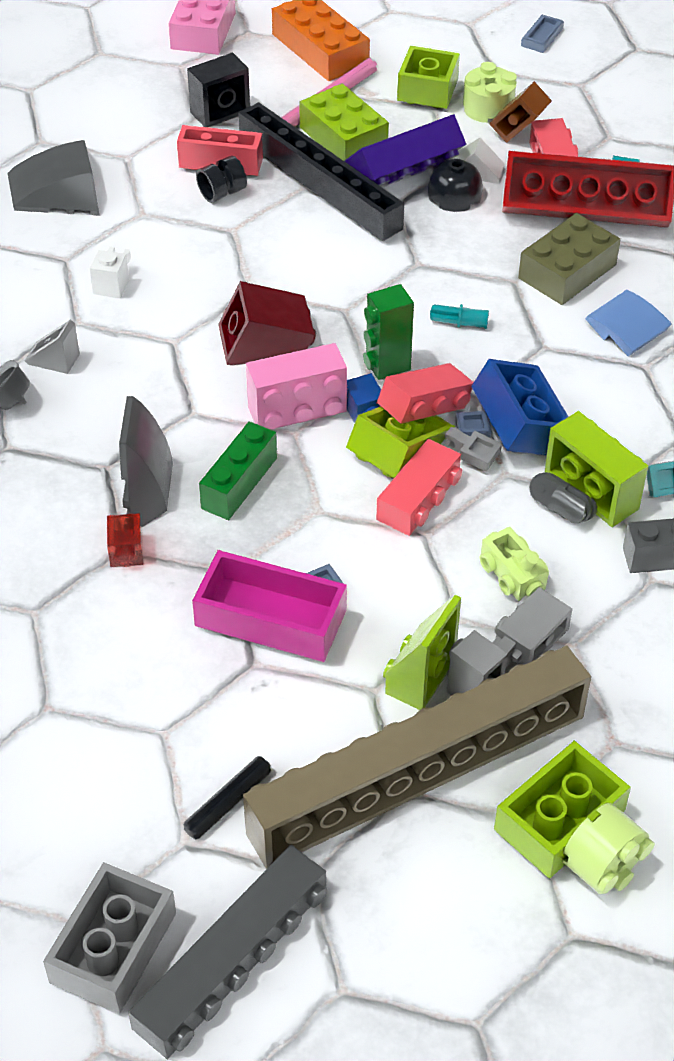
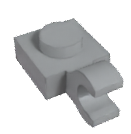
[443,427,502,472]

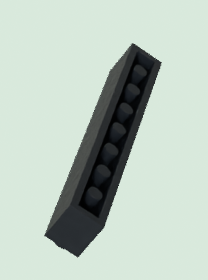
[238,102,404,241]

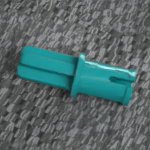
[430,304,489,329]

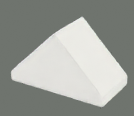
[452,137,505,184]

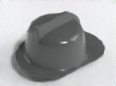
[0,360,30,410]

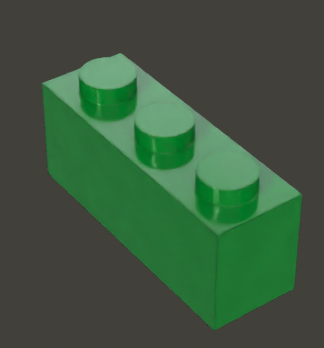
[363,284,414,380]
[199,421,277,521]

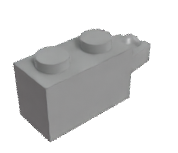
[492,587,573,667]

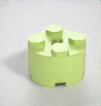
[463,62,517,123]
[562,803,655,894]

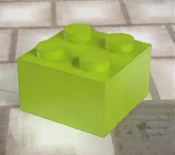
[397,45,460,109]

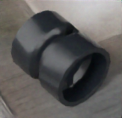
[196,155,247,203]

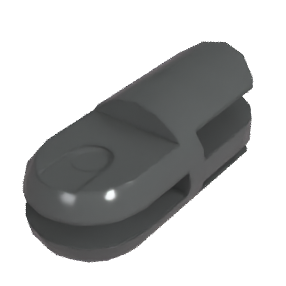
[529,472,598,524]

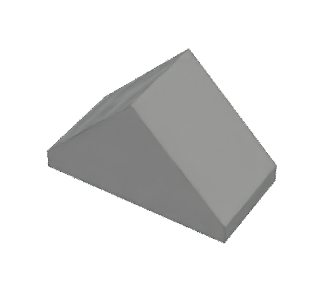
[25,319,80,374]

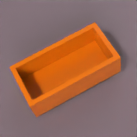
[271,0,370,82]

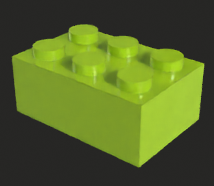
[299,83,389,161]
[544,410,649,528]
[494,740,631,879]

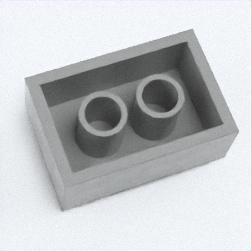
[43,862,176,1014]

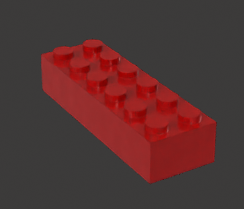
[502,151,674,227]

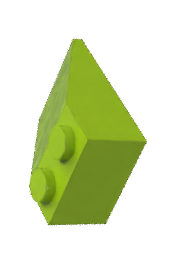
[346,407,455,478]
[383,595,461,710]

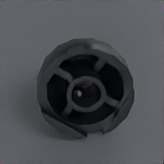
[428,159,483,212]

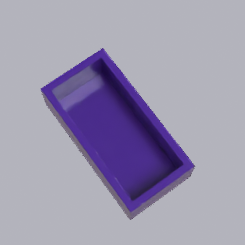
[345,114,467,186]

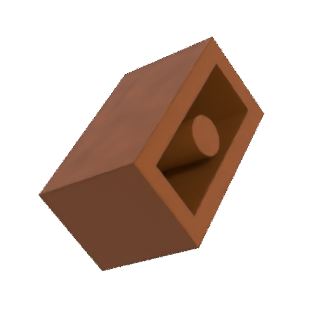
[489,81,552,143]

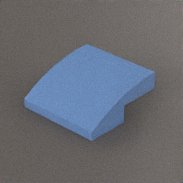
[585,289,672,357]

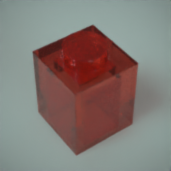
[107,513,144,567]

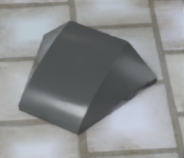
[7,140,100,216]
[119,396,173,535]

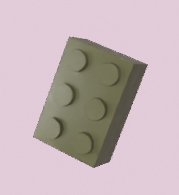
[518,213,621,305]

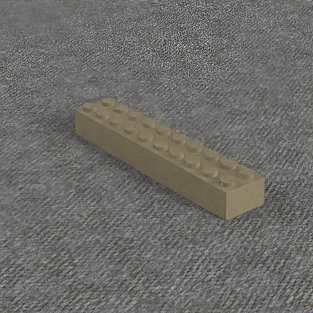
[243,645,592,869]

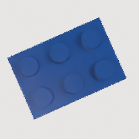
[471,359,569,455]

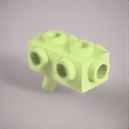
[479,527,549,601]

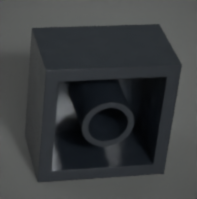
[187,52,250,127]

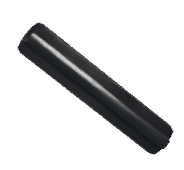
[183,756,271,840]

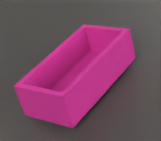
[192,550,347,662]

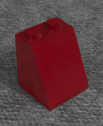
[218,281,316,365]

